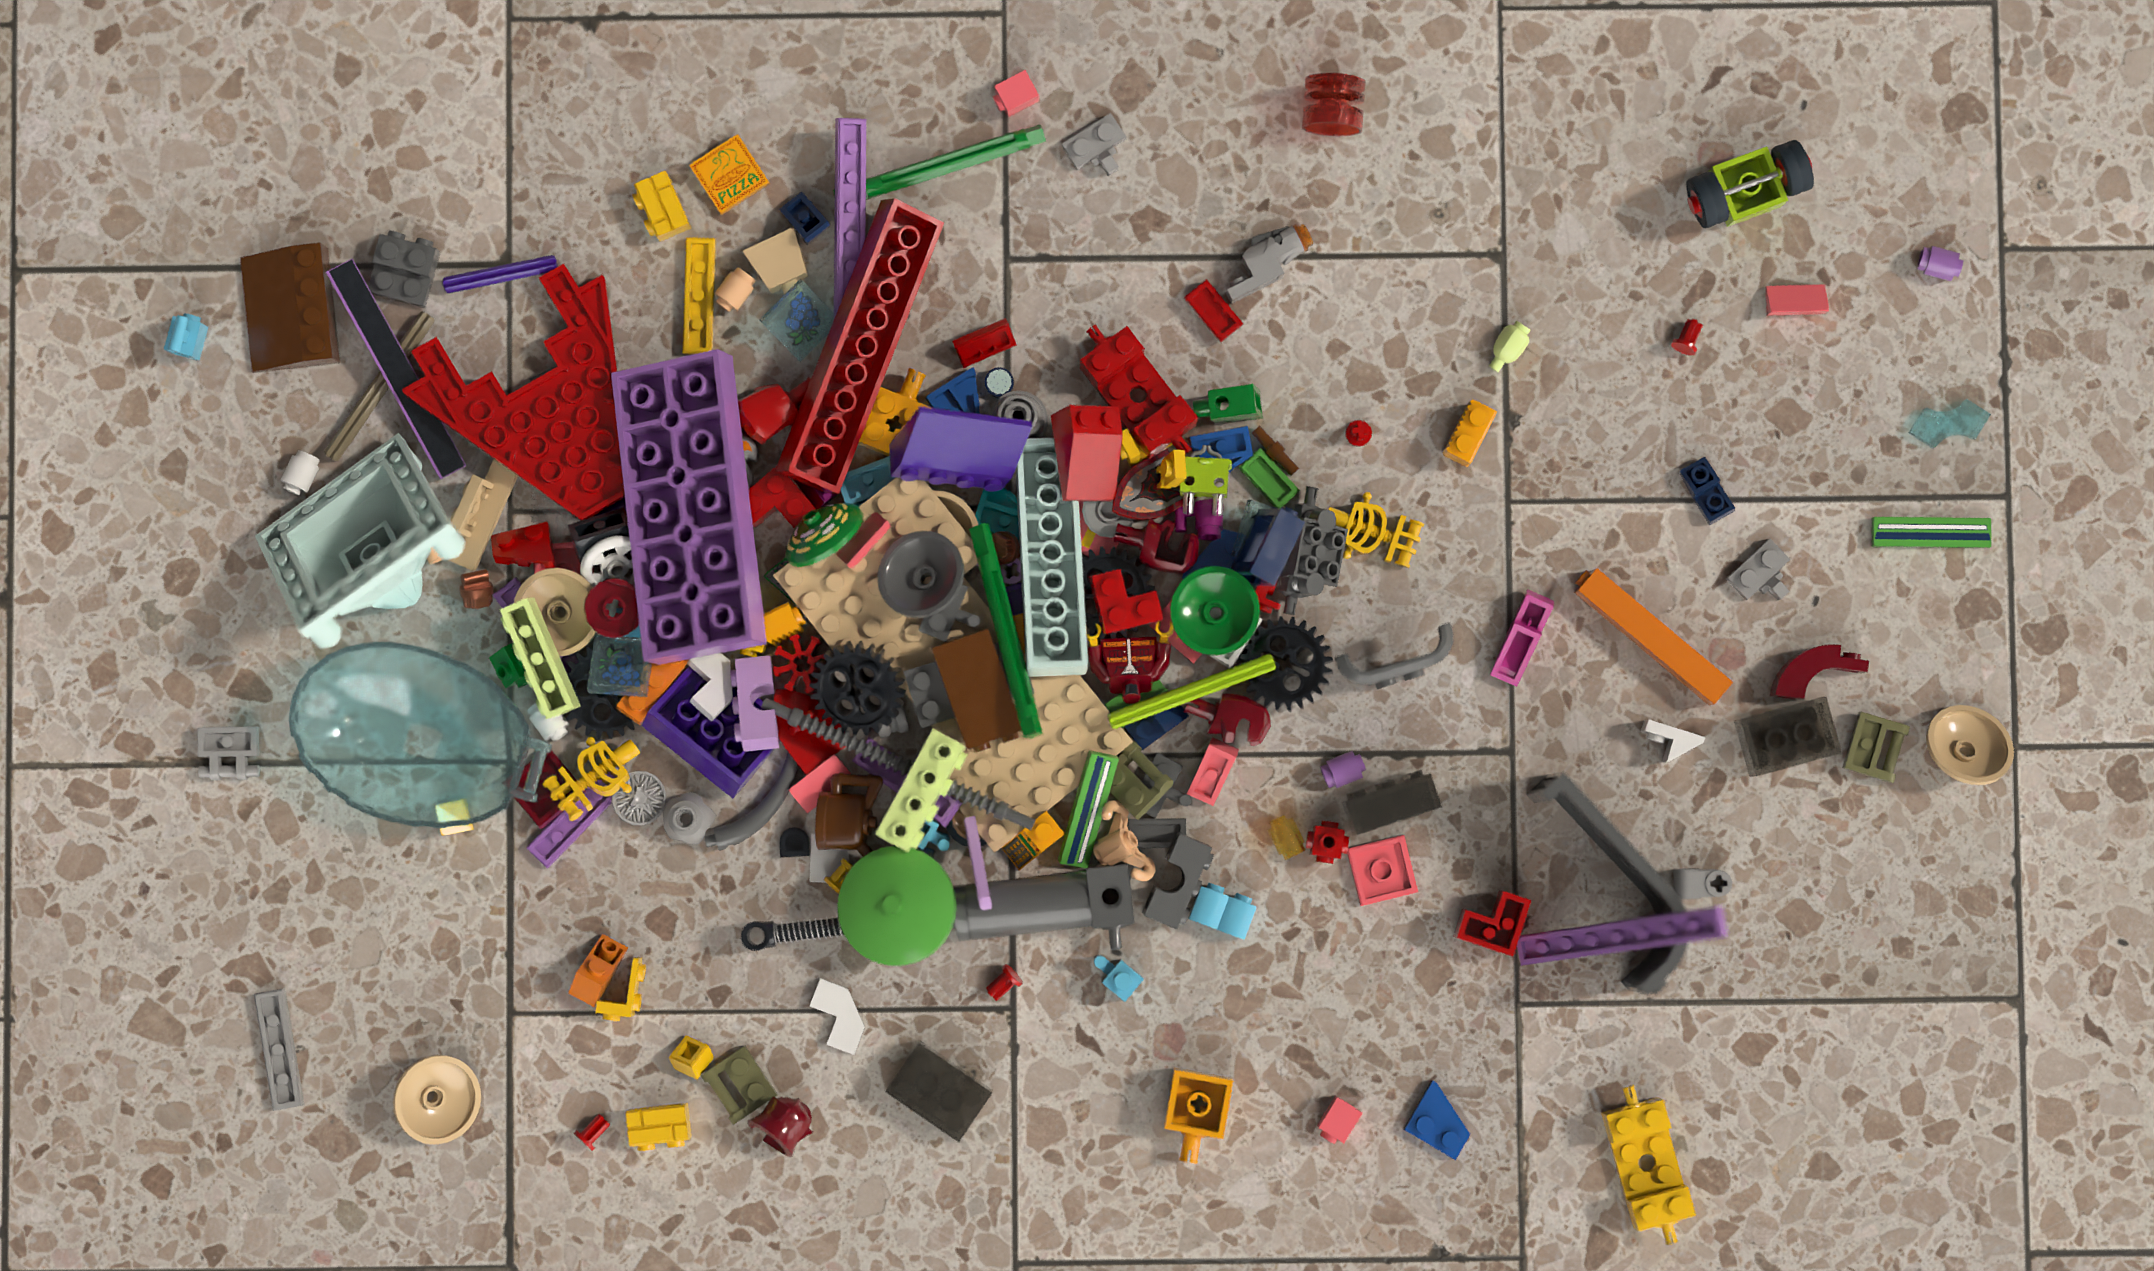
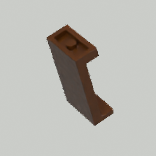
[932,629,1022,753]

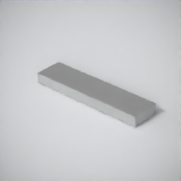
[254,988,305,1111]

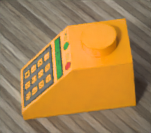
[1001,811,1065,871]

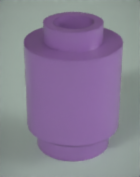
[1917,246,1963,281]
[1320,751,1366,788]

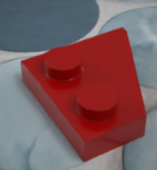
[491,521,555,569]

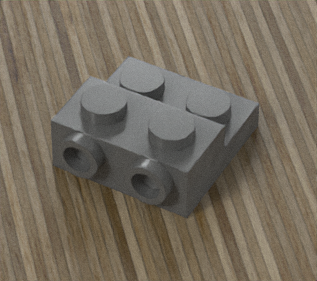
[368,230,441,308]

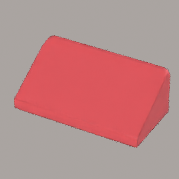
[1766,284,1829,316]
[836,512,891,569]
[788,754,851,813]

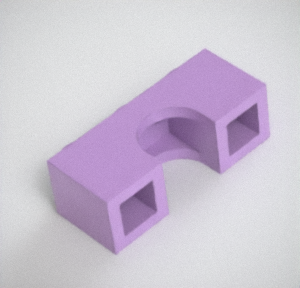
[730,656,779,752]

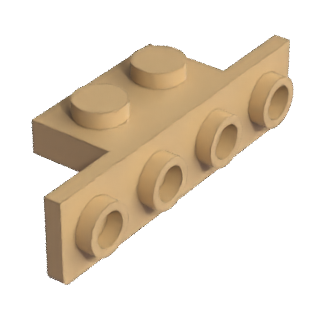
[448,459,518,571]

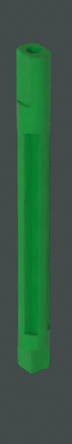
[832,124,1046,200]
[969,523,1043,739]

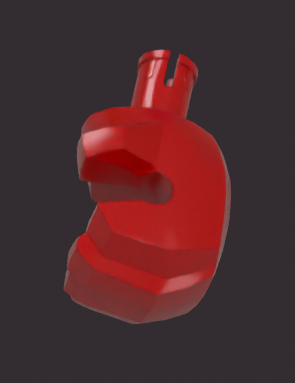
[738,377,811,445]

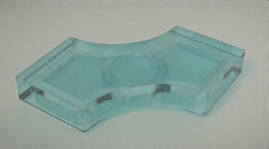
[1908,399,1991,449]

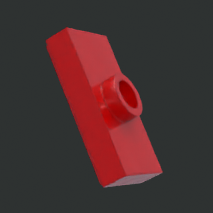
[1184,279,1244,343]
[952,318,1017,368]

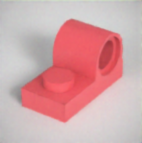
[1187,737,1239,806]

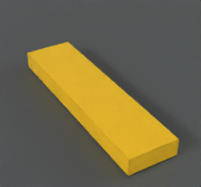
[682,237,716,355]

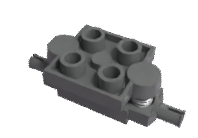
[1279,486,1348,615]

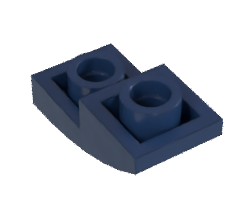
[1679,457,1735,526]

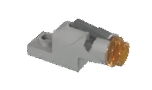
[1226,224,1314,304]

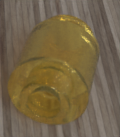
[1267,814,1306,860]

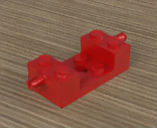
[1080,324,1198,460]

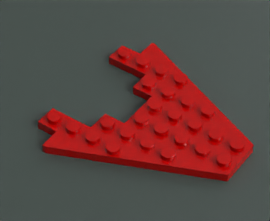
[402,263,625,521]

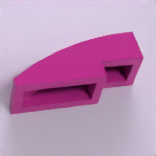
[1490,589,1554,687]

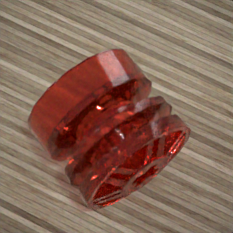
[1302,73,1366,137]

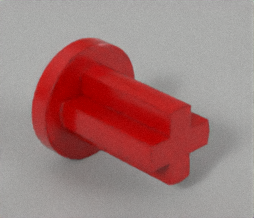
[1671,318,1703,356]
[1345,420,1372,447]
[986,964,1023,1001]
[573,1114,610,1151]

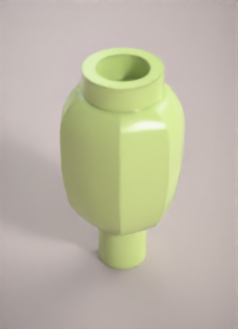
[1489,321,1531,372]

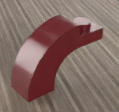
[1770,644,1869,700]

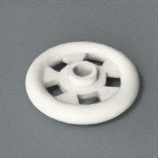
[580,536,635,587]

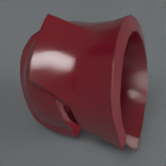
[747,1096,813,1157]

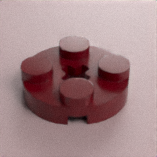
[584,579,639,638]

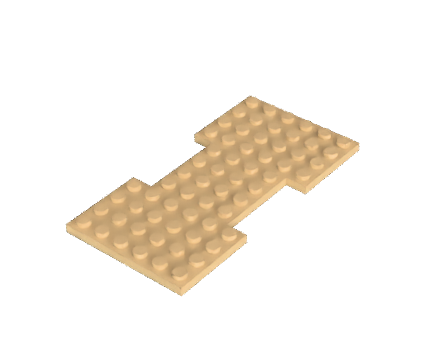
[773,477,1133,853]

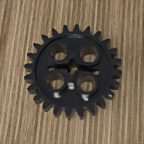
[1082,546,1155,641]
[1238,616,1334,712]
[809,641,906,736]
[566,644,645,739]

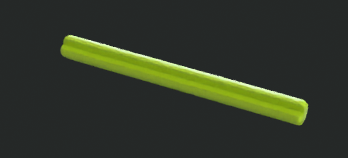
[1108,654,1276,729]

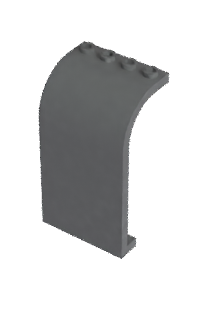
[1526,772,1688,996]

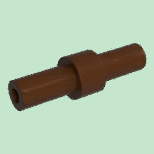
[1251,426,1299,476]

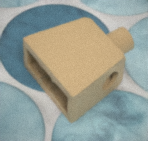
[743,227,808,303]

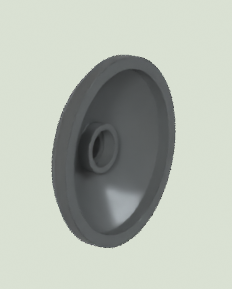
[878,531,964,618]

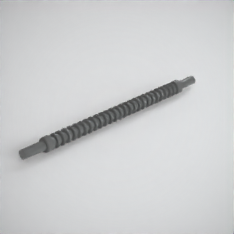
[761,698,1036,830]

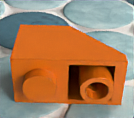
[568,934,628,1007]

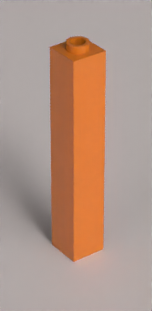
[1574,568,1733,706]

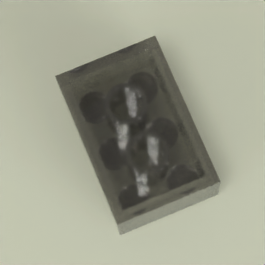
[1734,696,1842,777]
[1342,770,1442,835]
[885,1040,993,1142]

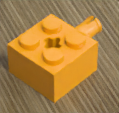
[859,368,931,456]
[1164,1067,1234,1164]

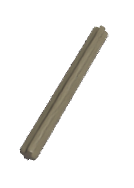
[324,311,435,461]

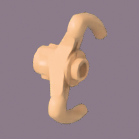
[1094,800,1156,881]

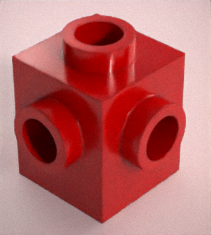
[1306,820,1349,864]

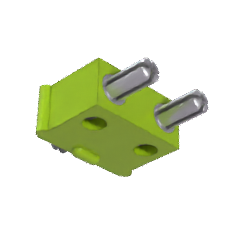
[1180,445,1232,516]

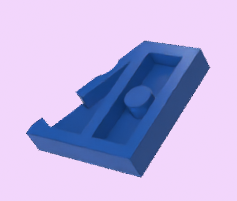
[925,367,980,414]

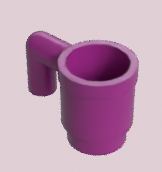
[1175,499,1224,541]

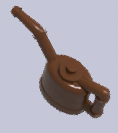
[815,772,883,857]

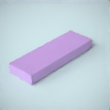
[964,816,992,910]

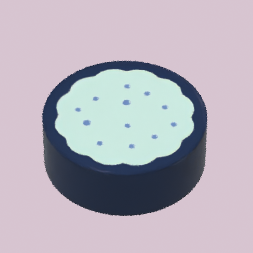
[985,367,1014,398]

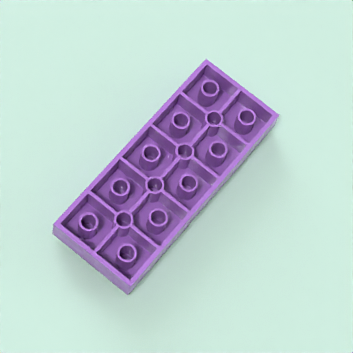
[611,349,767,665]

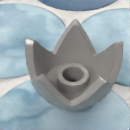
[663,792,716,844]

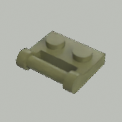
[1842,712,1910,783]
[1110,741,1173,820]
[701,1045,778,1125]

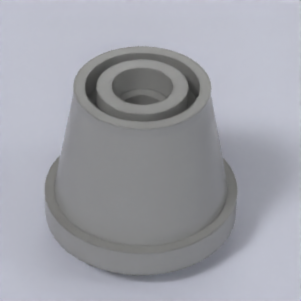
[990,391,1048,439]

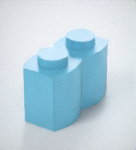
[1188,882,1257,940]

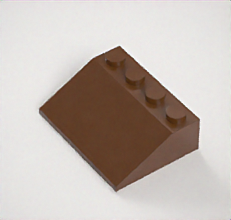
[240,242,340,373]

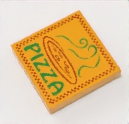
[689,134,770,215]

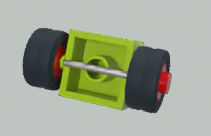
[1686,140,1814,228]

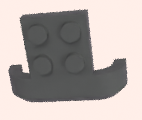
[1334,622,1454,689]

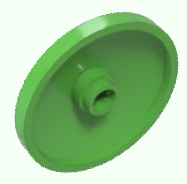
[837,846,957,966]

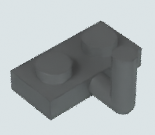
[919,584,980,642]
[1142,753,1192,818]

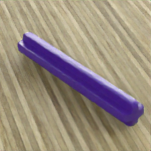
[443,255,558,293]

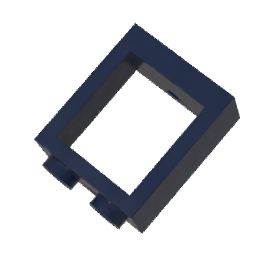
[1230,506,1305,586]

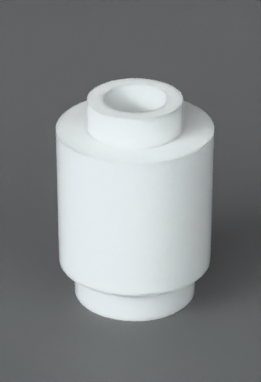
[280,450,320,496]
[527,703,569,742]

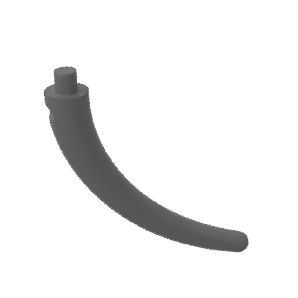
[704,753,799,851]

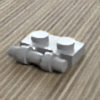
[197,726,260,781]

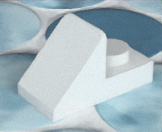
[1640,719,1705,763]

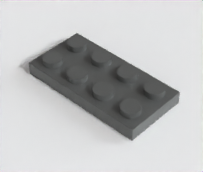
[903,642,1034,728]

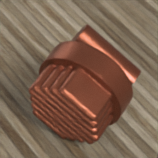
[992,531,1020,565]
[459,569,494,609]

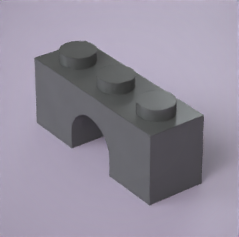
[1142,832,1214,929]

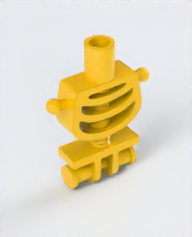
[1328,492,1424,568]
[543,737,640,821]

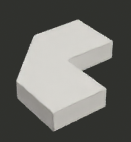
[687,653,733,722]
[810,978,865,1055]

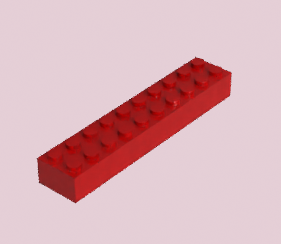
[775,198,944,494]

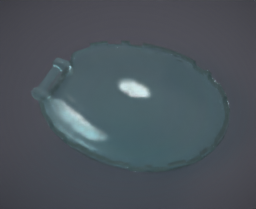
[289,642,552,828]

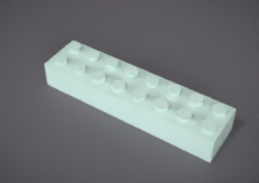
[1016,438,1088,677]

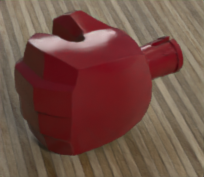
[1114,519,1199,574]
[1184,693,1271,747]

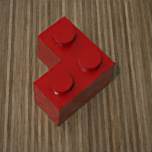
[749,467,816,529]
[1089,569,1164,634]
[1453,890,1532,957]

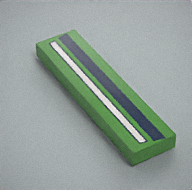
[1872,517,1991,548]
[1058,750,1119,868]

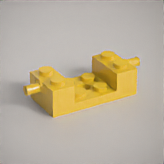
[1601,1085,1696,1245]

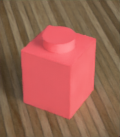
[992,70,1039,117]
[1317,1095,1363,1144]

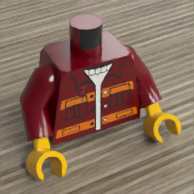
[1086,621,1174,704]

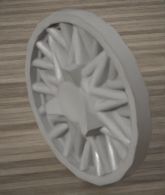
[1082,484,1135,538]
[611,771,666,826]

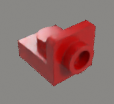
[1255,579,1281,614]

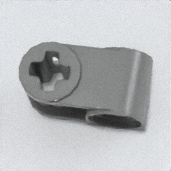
[1673,868,1732,899]

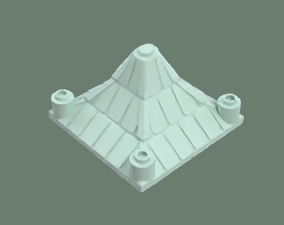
[255,433,465,648]

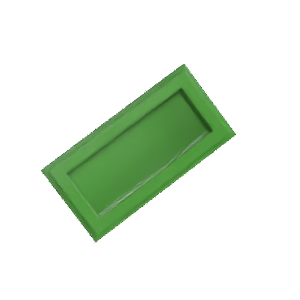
[1239,448,1300,508]

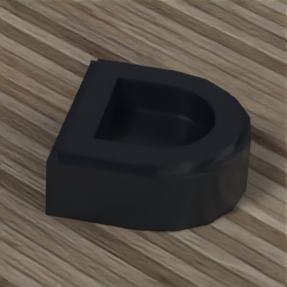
[779,827,810,857]

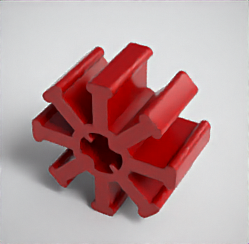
[773,634,826,694]

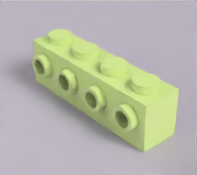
[500,598,581,719]
[876,729,968,852]

